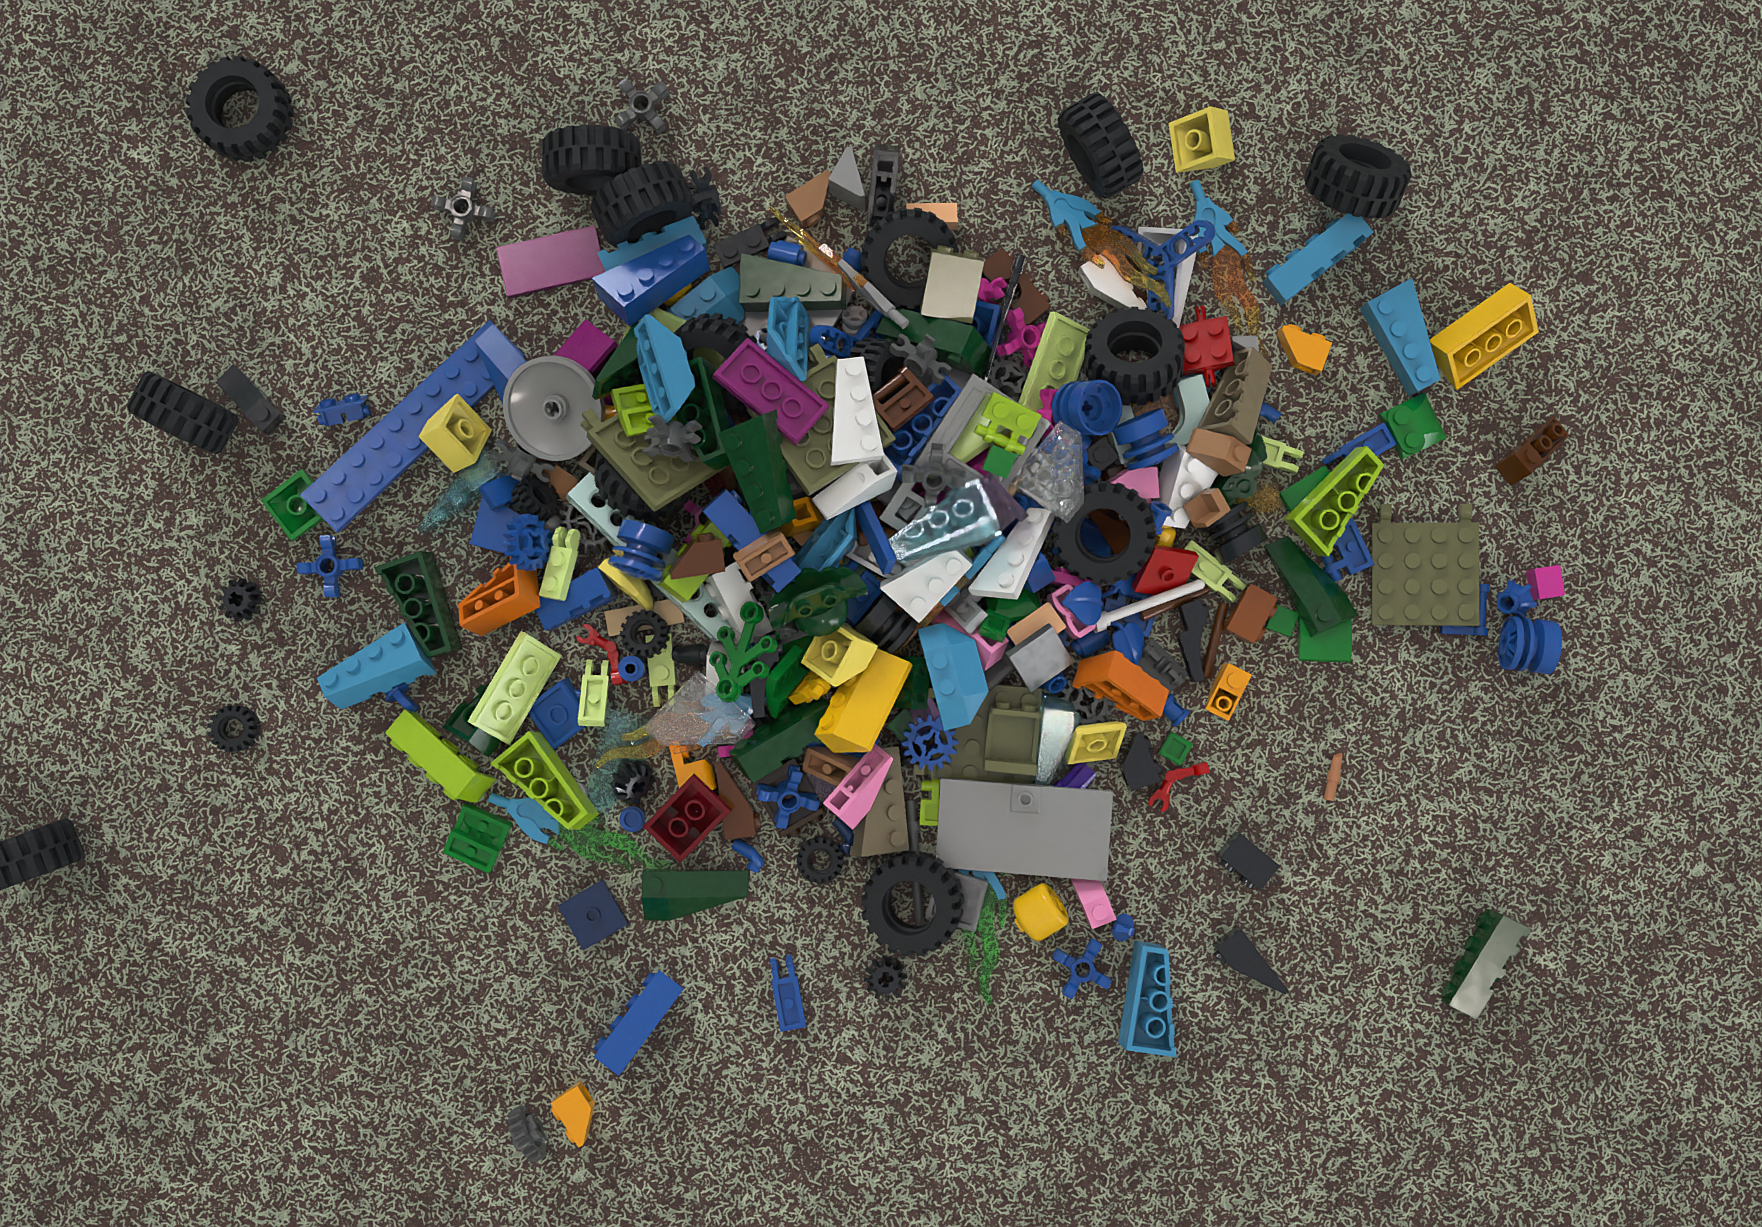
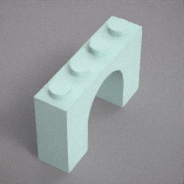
[1107,374,1210,467]

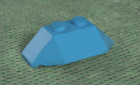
[667,266,745,325]
[766,297,810,382]
[634,315,695,423]
[792,507,857,582]
[918,623,989,731]

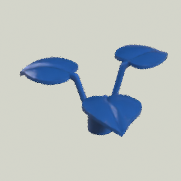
[1062,554,1145,665]

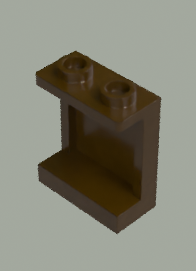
[749,757,826,839]

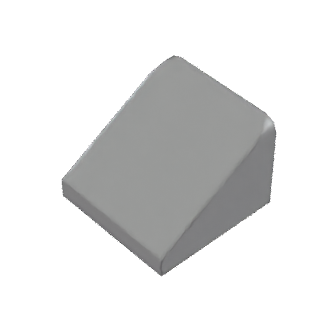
[1231,335,1259,352]

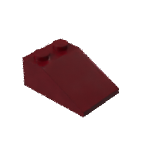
[643,774,732,863]

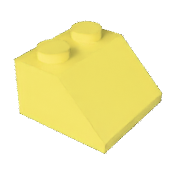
[1169,106,1235,173]
[419,394,492,473]
[801,623,878,687]

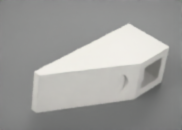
[1078,251,1147,310]
[812,454,897,520]

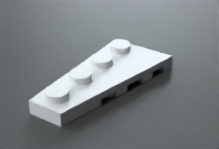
[830,357,884,466]
[968,508,1055,600]

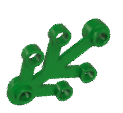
[709,601,777,703]

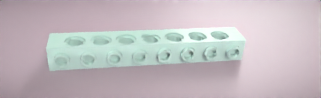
[565,472,731,642]

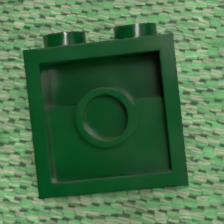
[893,656,930,710]

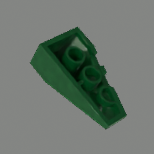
[592,321,644,400]
[1264,536,1358,637]
[442,668,501,757]
[641,868,749,921]

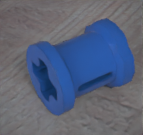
[1150,501,1173,535]
[1163,693,1190,727]

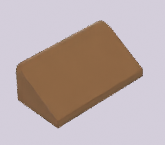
[530,458,580,502]
[733,527,795,583]

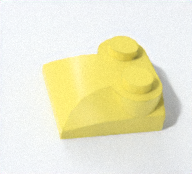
[598,555,653,611]
[1064,721,1127,764]

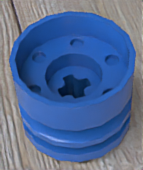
[1052,380,1122,436]
[1112,408,1179,471]
[608,520,675,581]
[1498,616,1562,674]

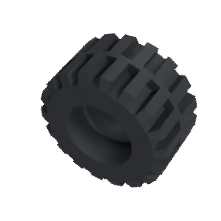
[847,338,906,405]

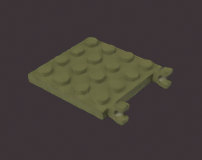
[747,343,896,496]
[581,408,730,512]
[1371,504,1479,626]
[913,684,1042,784]

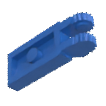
[1322,422,1397,465]
[770,955,807,1032]

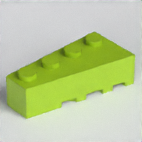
[1284,446,1384,557]
[658,504,749,603]
[385,709,496,803]
[490,731,599,830]

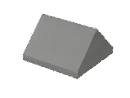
[828,146,866,210]

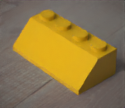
[1429,283,1539,390]
[814,648,913,753]

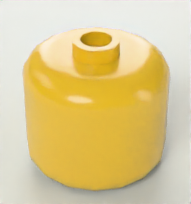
[1013,883,1069,942]

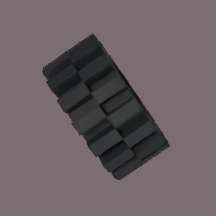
[511,475,561,522]
[620,609,670,658]
[207,705,261,752]
[797,836,843,884]

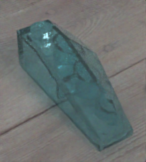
[417,450,508,534]
[889,478,1002,563]
[1033,692,1080,786]
[587,708,662,814]

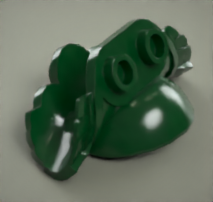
[1209,428,1267,506]
[768,566,868,637]

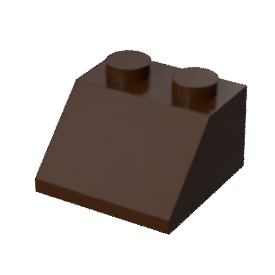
[669,532,726,580]

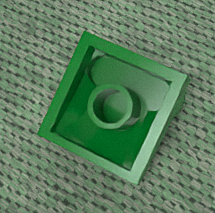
[1378,392,1447,460]
[261,469,325,541]
[984,588,1041,622]

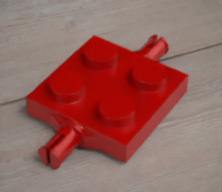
[1179,306,1235,388]

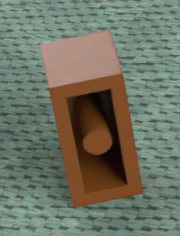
[1223,583,1278,644]

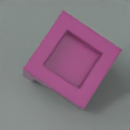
[1526,565,1565,600]

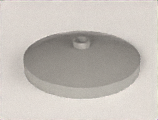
[503,355,605,461]

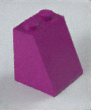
[554,319,637,406]

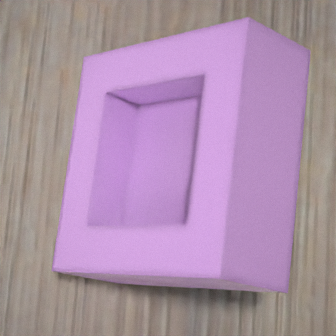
[909,698,940,732]

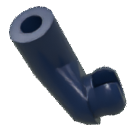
[832,817,854,855]

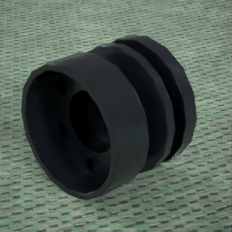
[1199,500,1269,565]
[852,591,919,654]

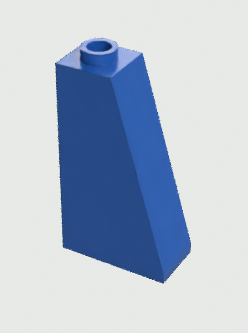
[470,496,566,564]

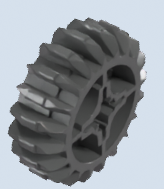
[559,496,623,555]

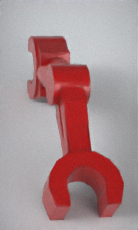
[576,624,626,686]
[1148,761,1210,812]

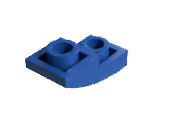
[479,474,523,511]

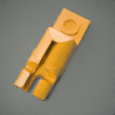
[668,739,719,797]

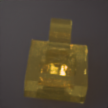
[1235,483,1281,513]

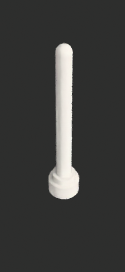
[1093,579,1205,633]

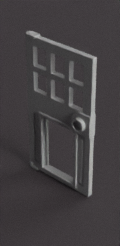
[879,374,1051,553]

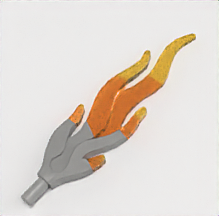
[769,205,909,329]

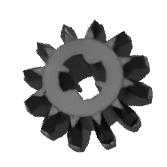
[216,578,265,622]
[610,759,656,805]
[864,955,908,1001]

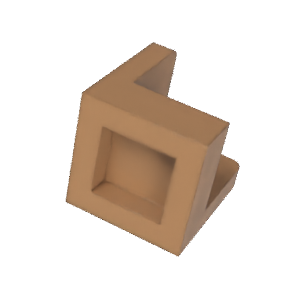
[1183,488,1231,528]

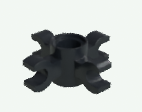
[688,167,722,230]

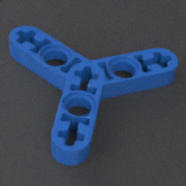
[1107,220,1215,320]
[809,310,884,359]

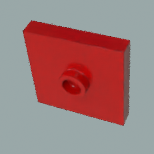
[1131,544,1199,595]

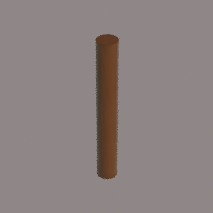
[1139,584,1209,621]
[1202,602,1229,679]

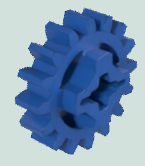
[502,514,552,571]
[902,713,959,771]

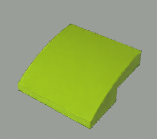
[610,384,678,437]

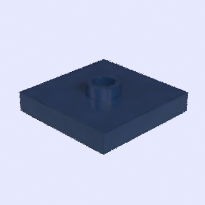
[558,879,629,950]

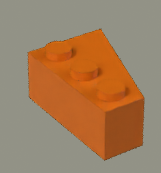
[458,556,540,636]
[1072,650,1169,721]

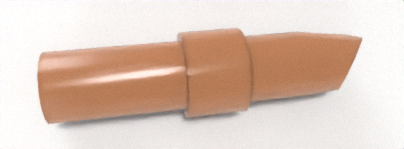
[1324,753,1342,802]

